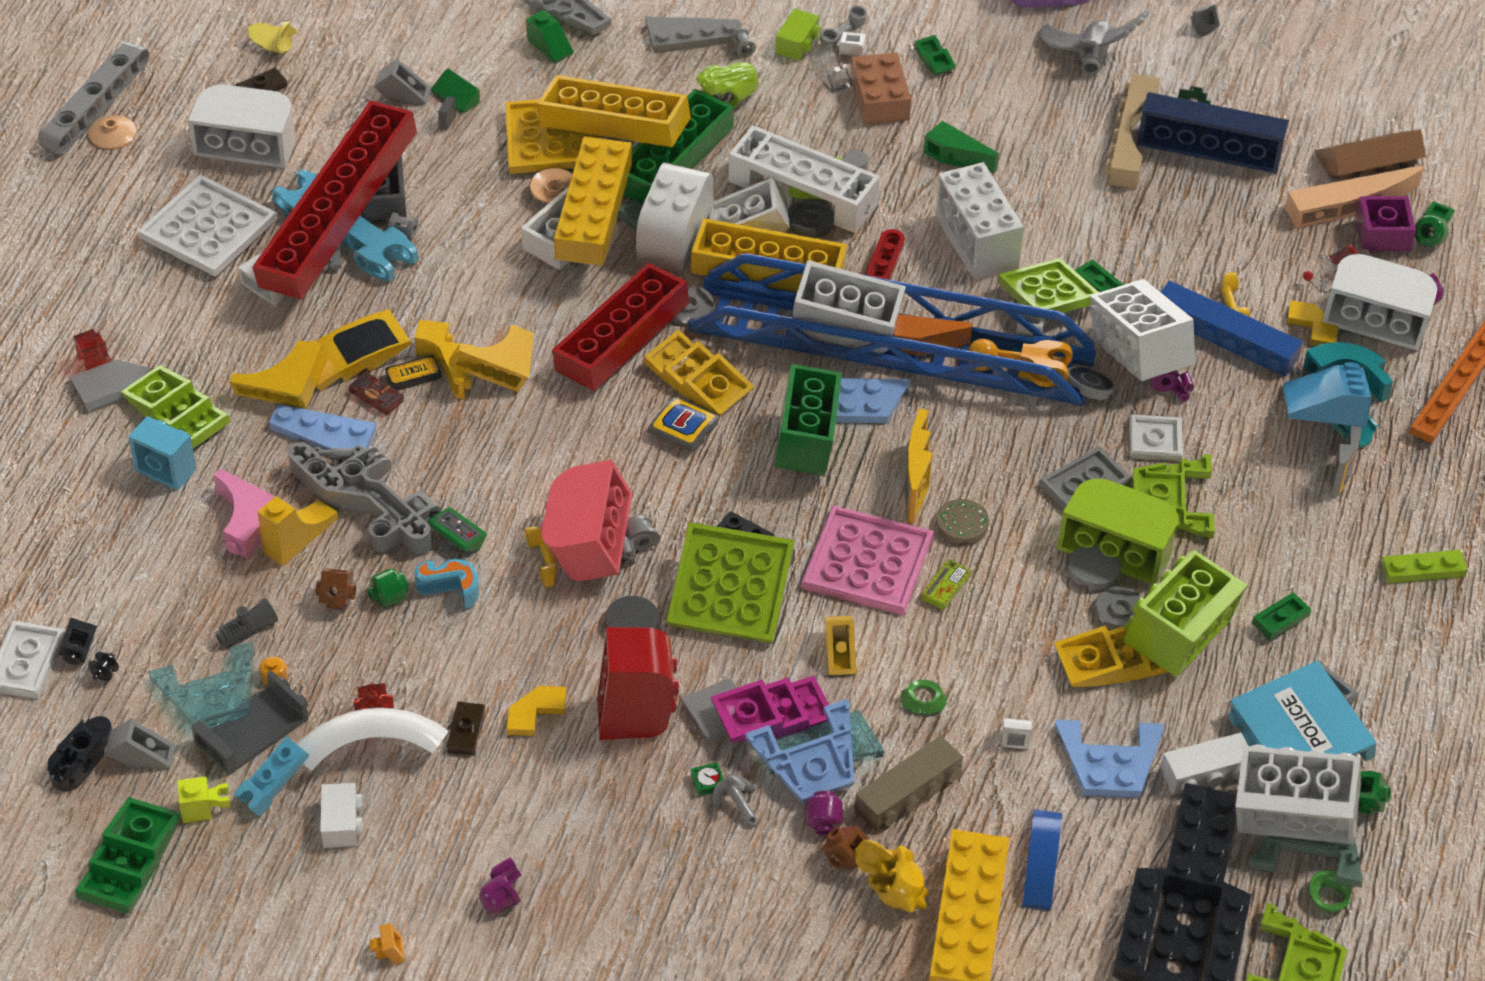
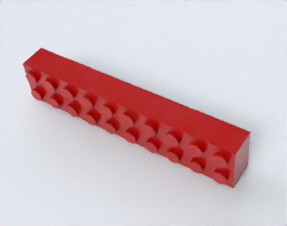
[252,100,417,300]

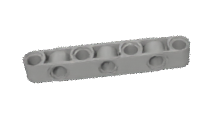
[38,42,149,155]

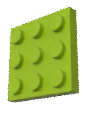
[997,258,1099,320]

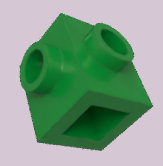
[1358,771,1391,814]

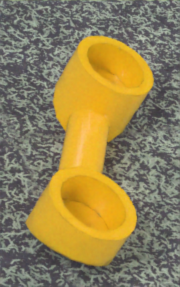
[1221,272,1250,317]
[524,526,558,588]

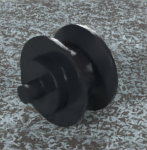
[88,652,119,681]

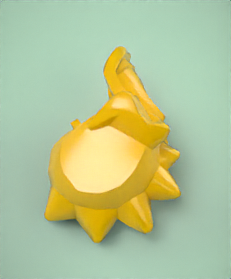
[855,840,929,913]

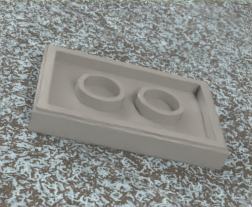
[1038,446,1133,510]

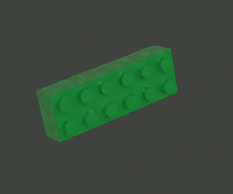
[623,89,734,204]

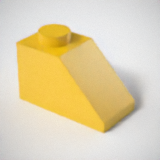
[823,615,856,675]

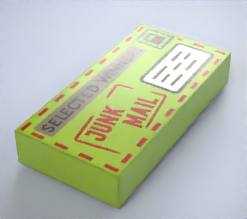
[921,559,971,611]

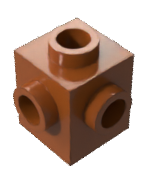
[315,568,356,610]
[821,826,869,869]

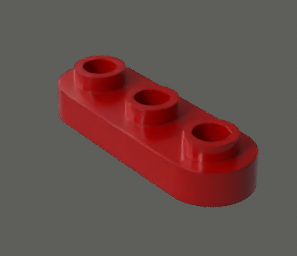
[866,229,905,280]

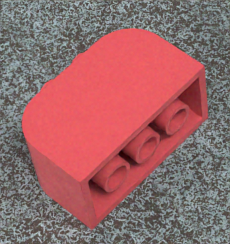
[541,459,633,581]

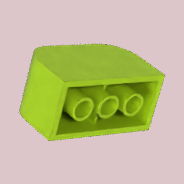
[1056,478,1178,585]

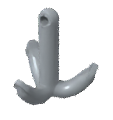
[711,774,757,827]

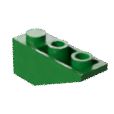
[923,121,999,173]

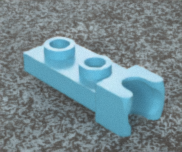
[234,736,310,816]

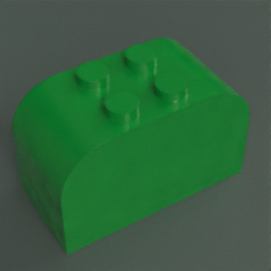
[773,364,842,477]

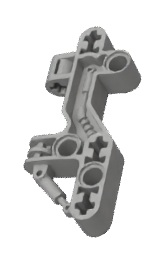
[288,442,441,555]

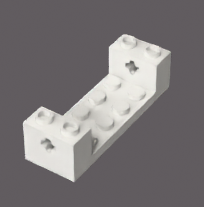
[728,126,880,233]

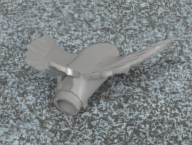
[1039,9,1150,74]

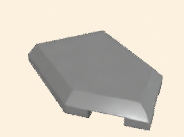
[68,359,150,413]

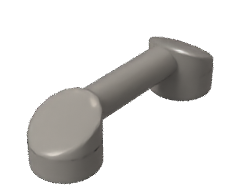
[820,5,867,48]

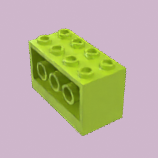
[1123,549,1248,678]

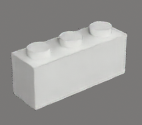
[1160,733,1248,796]

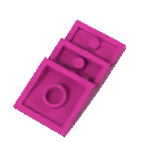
[711,676,829,742]

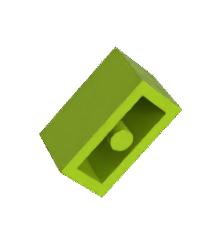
[775,8,822,61]

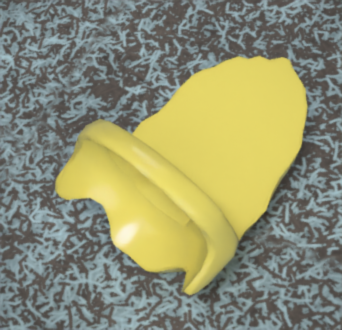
[248,21,297,54]

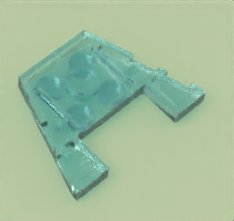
[148,641,255,727]

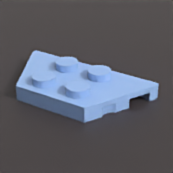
[836,378,910,423]

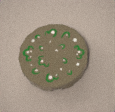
[936,499,989,545]

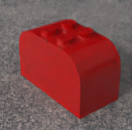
[597,627,679,740]

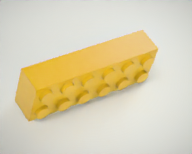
[537,75,691,147]
[554,136,632,266]
[691,218,847,292]
[929,829,1010,981]

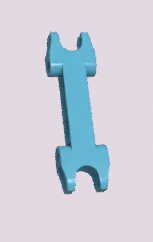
[272,170,419,282]

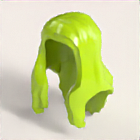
[696,62,759,109]

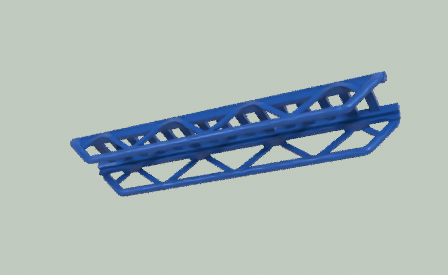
[689,254,1096,406]

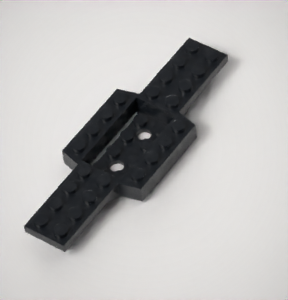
[1112,783,1252,981]

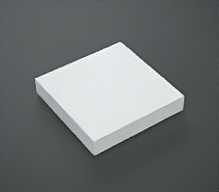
[1129,414,1183,462]

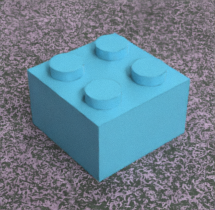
[128,416,196,490]

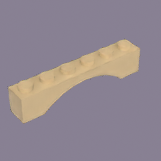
[1105,73,1160,189]

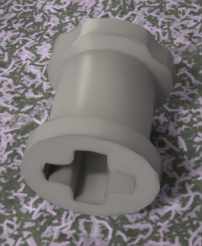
[730,27,756,57]
[388,212,419,239]

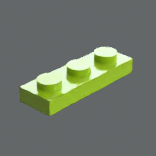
[1381,550,1468,584]

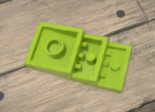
[121,365,231,448]

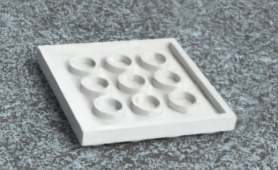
[137,175,277,277]

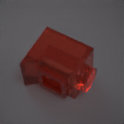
[73,329,112,371]

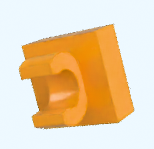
[369,923,405,965]

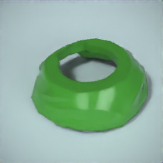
[1308,870,1352,913]

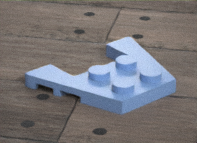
[745,699,855,804]
[1054,720,1164,798]

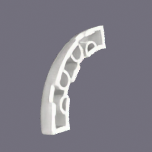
[297,708,448,771]

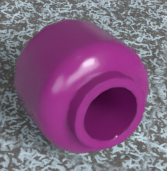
[806,791,843,835]

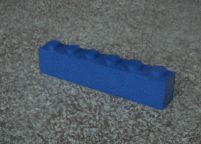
[1160,280,1303,377]

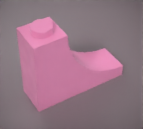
[213,469,275,559]

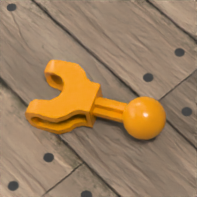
[968,339,1073,387]

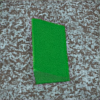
[431,68,480,113]

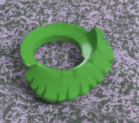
[901,680,947,715]

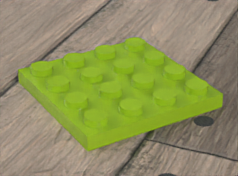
[666,522,795,644]

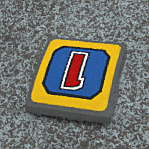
[647,397,720,452]

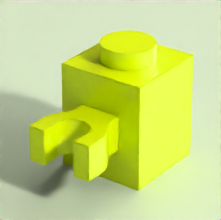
[177,776,231,823]

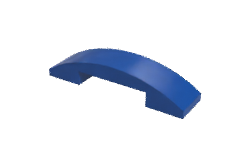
[1022,809,1062,911]

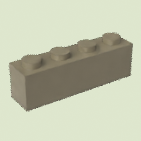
[854,735,963,831]

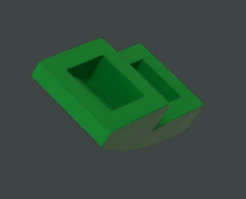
[913,35,956,75]

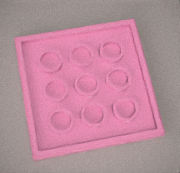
[801,505,934,616]

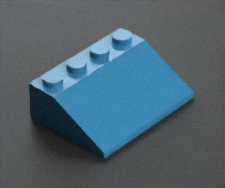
[1283,363,1372,427]

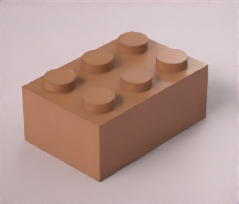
[850,52,911,125]

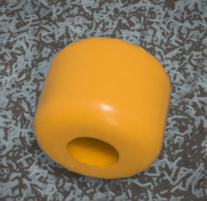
[259,656,288,686]

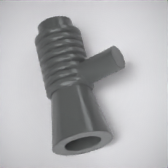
[215,598,278,646]

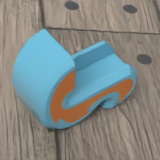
[414,559,479,609]

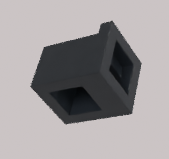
[58,618,97,665]

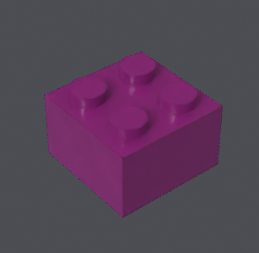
[1355,196,1416,251]

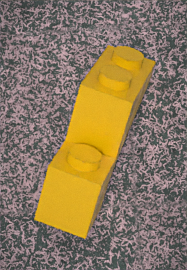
[414,320,474,399]

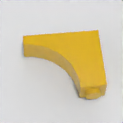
[448,324,534,392]
[229,340,327,409]
[257,496,338,566]

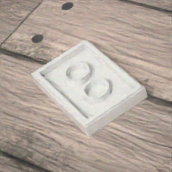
[0,621,65,699]

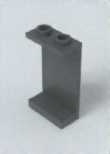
[191,671,309,775]

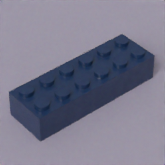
[1137,92,1289,174]

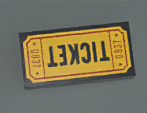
[385,355,442,391]

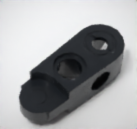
[47,716,113,792]

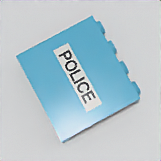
[1228,660,1377,762]

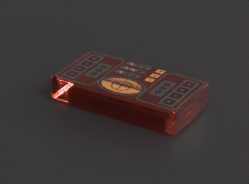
[349,371,404,415]

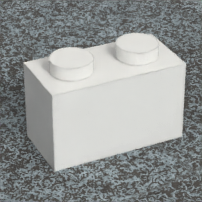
[321,783,363,848]

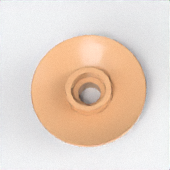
[88,115,136,150]
[530,168,573,204]

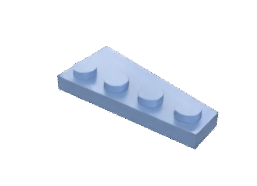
[269,404,377,459]

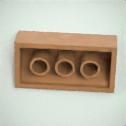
[1315,129,1426,180]

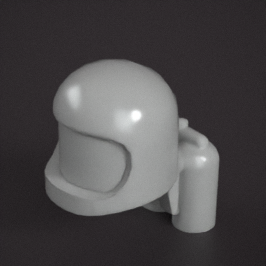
[622,514,660,567]

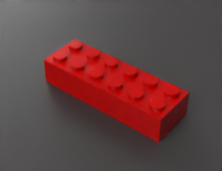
[552,263,689,391]

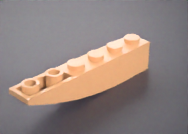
[1285,165,1423,228]

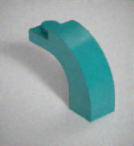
[1303,342,1393,402]

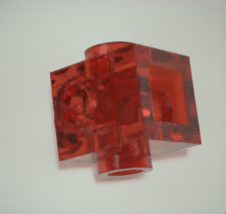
[353,683,394,711]

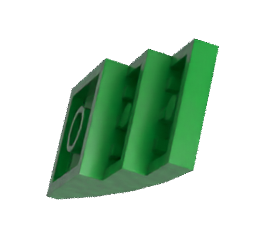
[75,797,181,915]

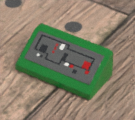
[427,508,487,551]

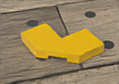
[1287,300,1338,346]
[507,686,567,736]

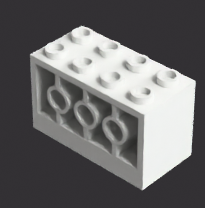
[935,162,1024,281]
[1089,279,1195,381]
[1236,744,1361,844]

